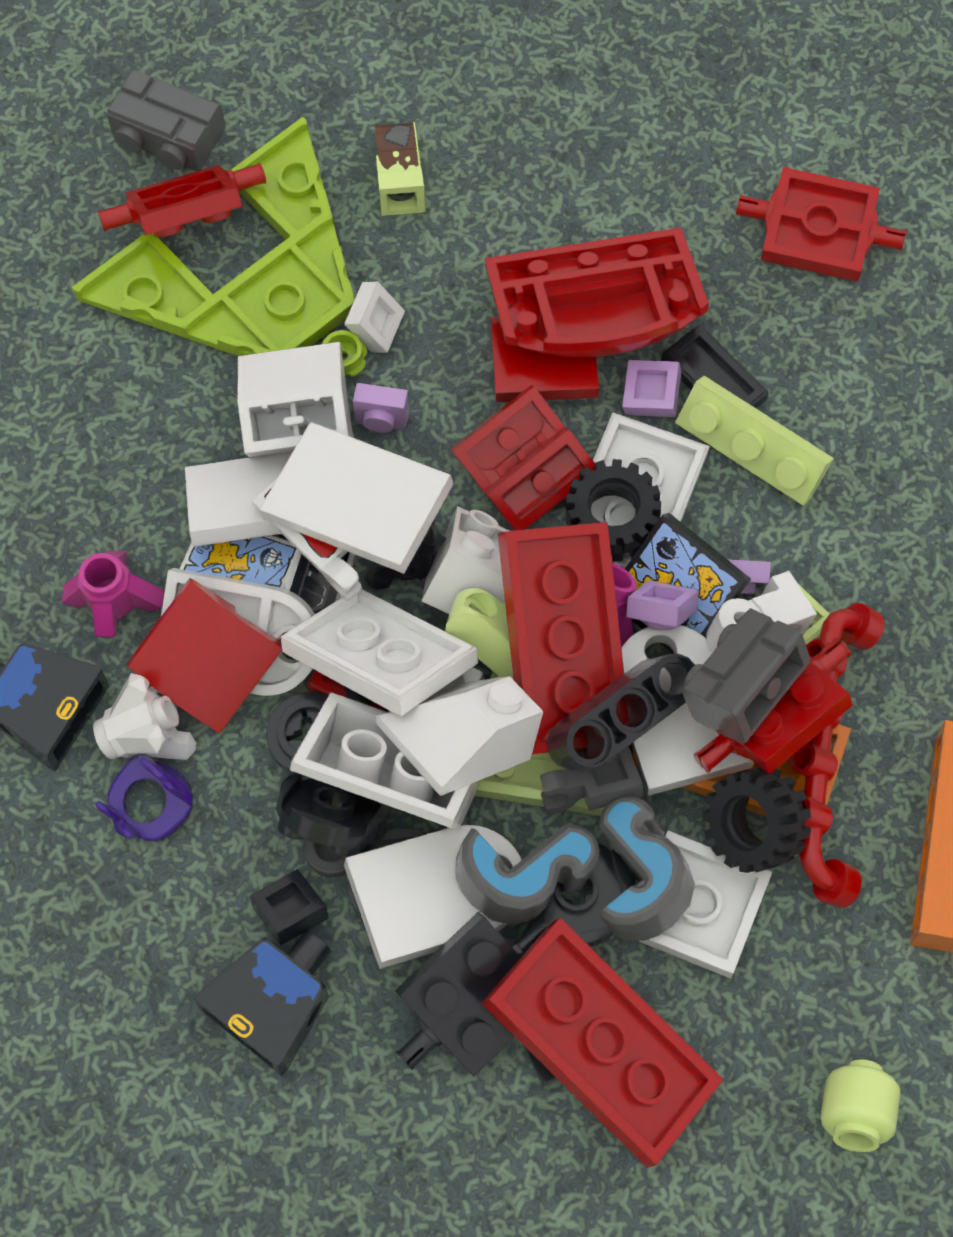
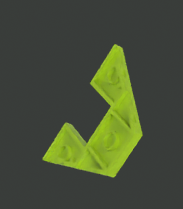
[71,117,355,356]

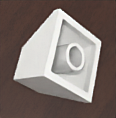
[376,676,543,796]

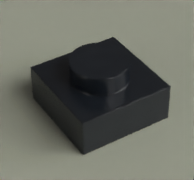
[250,869,329,946]

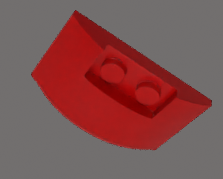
[485,228,709,358]

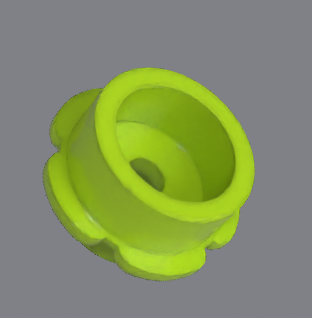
[322,330,368,377]

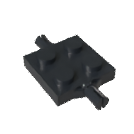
[395,912,547,1077]

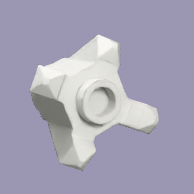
[93,673,196,760]

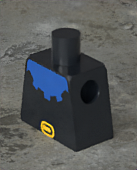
[0,643,109,772]
[194,930,332,1076]

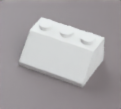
[290,692,479,830]

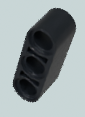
[547,654,695,769]

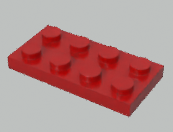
[497,522,629,755]
[481,917,724,1168]

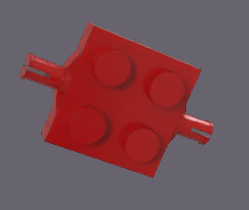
[97,163,267,237]
[736,167,907,282]
[693,638,853,774]

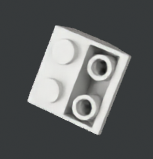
[237,342,353,457]
[422,506,509,614]

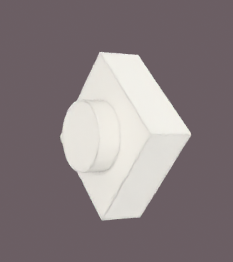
[344,281,405,353]

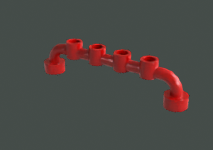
[790,603,884,908]

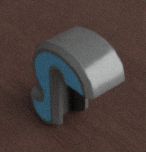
[599,795,695,941]
[456,824,599,925]

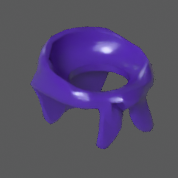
[95,754,193,841]

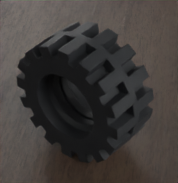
[566,459,662,562]
[702,767,811,873]

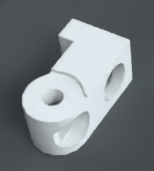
[706,571,817,652]

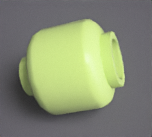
[821,1060,900,1152]

